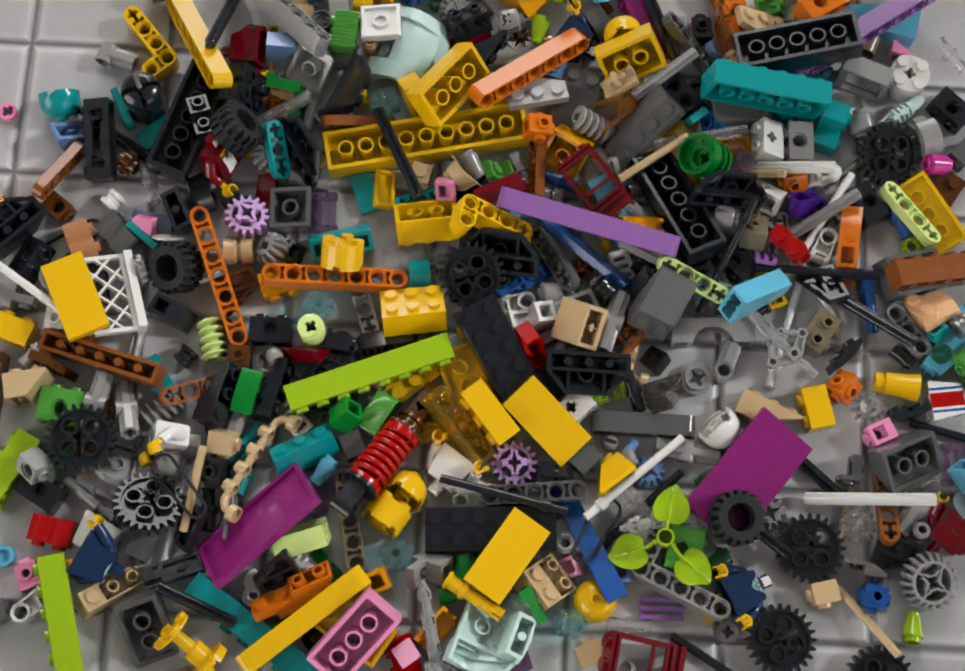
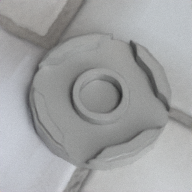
[93,447,138,485]

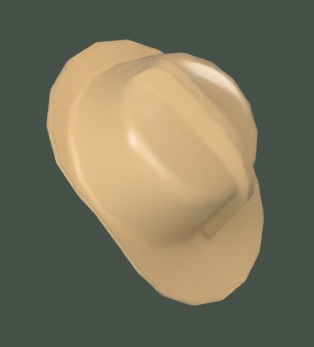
[443,155,481,191]

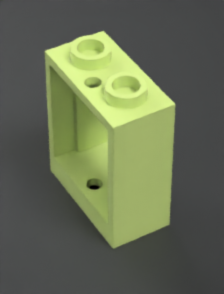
[269,516,332,556]

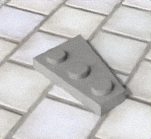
[506,78,569,111]

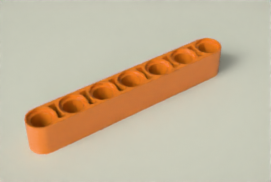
[467,28,590,109]
[189,206,248,345]
[261,263,407,293]

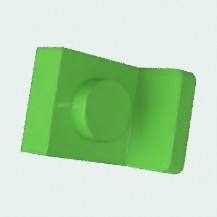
[754,0,786,18]
[481,159,515,182]

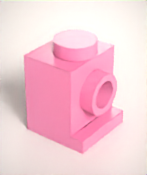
[862,417,899,448]
[13,557,41,594]

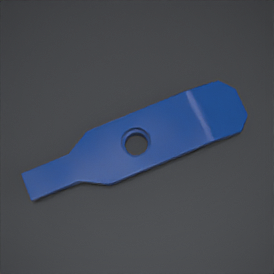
[497,253,553,298]

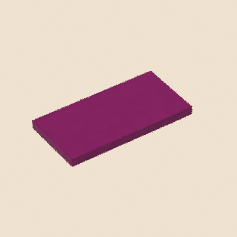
[687,407,813,548]
[196,462,322,590]

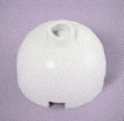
[698,407,741,449]

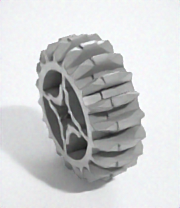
[899,551,960,611]

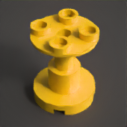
[153,611,227,671]

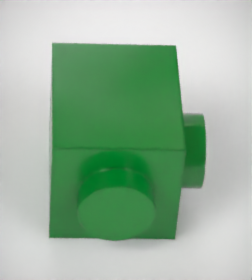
[329,396,362,434]

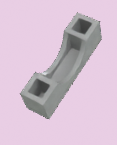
[668,315,756,347]

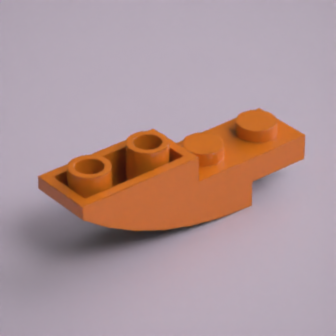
[836,206,864,289]
[250,560,333,623]

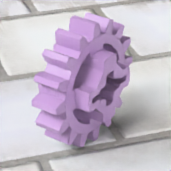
[224,195,270,239]
[491,440,538,484]

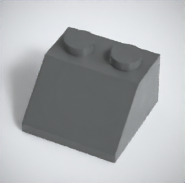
[269,186,312,234]

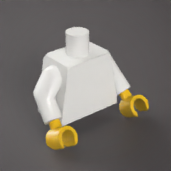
[138,420,201,468]
[427,429,489,498]

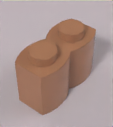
[61,218,103,258]

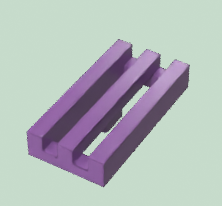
[751,247,777,266]
[639,597,684,621]

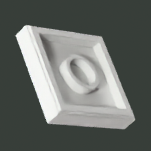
[360,3,402,42]

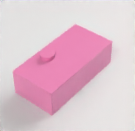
[306,586,402,671]

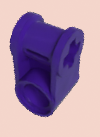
[786,189,828,218]

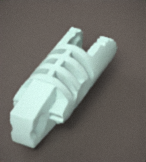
[878,95,925,125]

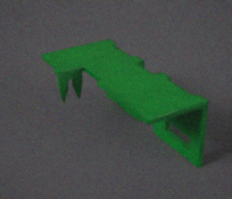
[263,72,301,94]
[309,548,343,583]
[518,585,548,625]

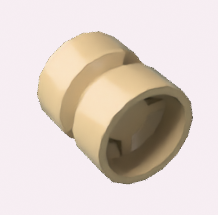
[223,237,256,265]

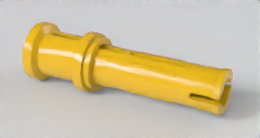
[441,571,506,622]

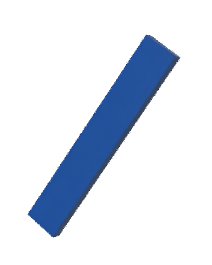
[532,217,631,290]
[550,488,628,604]

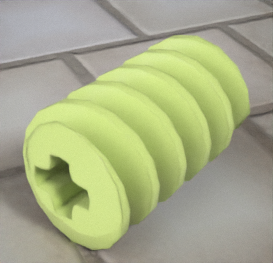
[297,314,327,348]
[196,317,228,363]

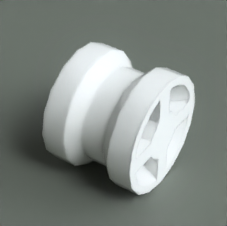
[99,188,126,210]

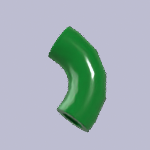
[437,553,476,607]

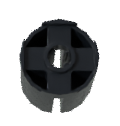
[120,72,169,126]

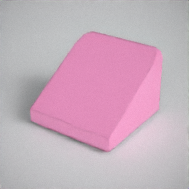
[886,39,911,62]
[434,177,456,201]
[132,214,159,236]
[557,553,587,579]
[391,637,422,669]

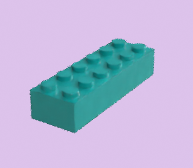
[700,58,833,121]

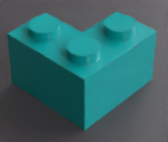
[813,99,852,157]

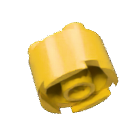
[321,233,364,272]
[361,489,411,539]

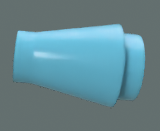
[310,454,341,487]

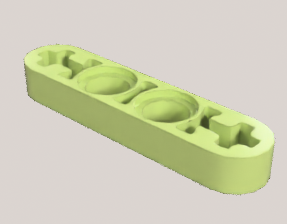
[879,181,941,248]
[656,256,729,304]

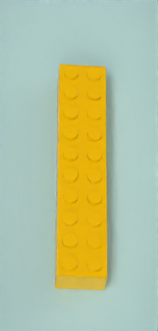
[322,103,530,179]

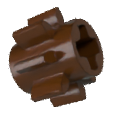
[115,150,142,177]
[569,257,593,284]

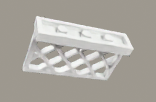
[85,249,148,337]

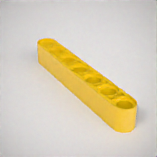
[166,0,233,89]
[234,564,372,671]

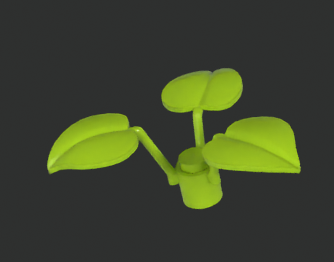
[608,485,712,586]

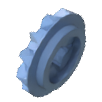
[636,454,666,488]

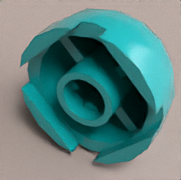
[38,89,81,122]

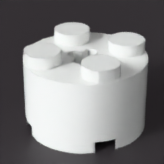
[888,55,930,101]

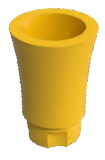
[872,372,922,403]

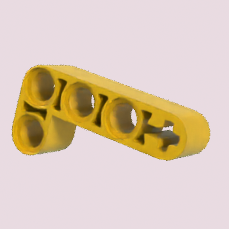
[123,6,180,83]
[449,194,533,239]

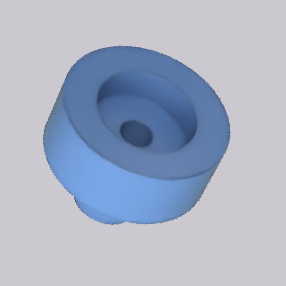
[704,39,722,61]

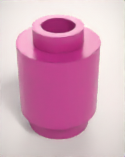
[921,154,953,175]

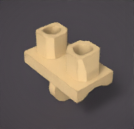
[600,65,639,101]

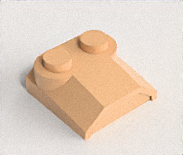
[902,290,961,333]

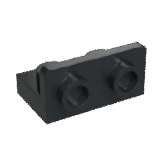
[8,235,56,285]

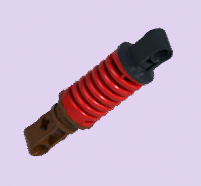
[329,382,447,520]

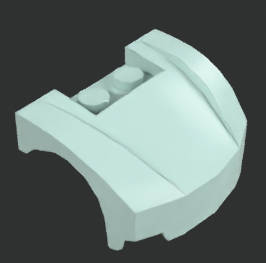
[368,6,449,82]
[442,586,536,671]

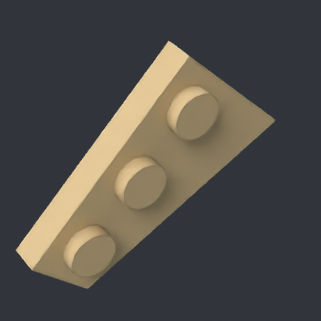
[734,5,784,31]

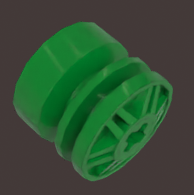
[677,132,733,181]

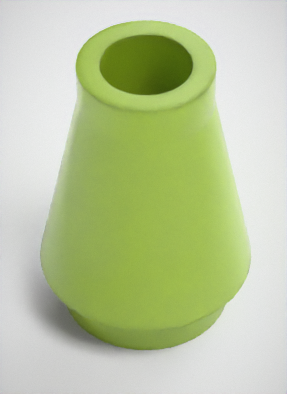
[531,14,550,46]
[901,611,923,645]

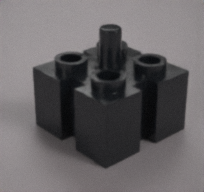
[217,62,270,118]

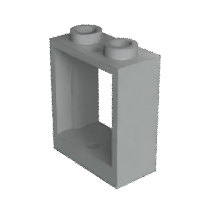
[832,56,895,103]

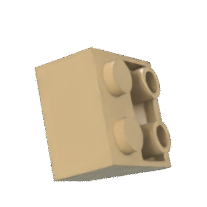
[550,296,609,351]
[2,365,57,408]
[513,553,577,612]

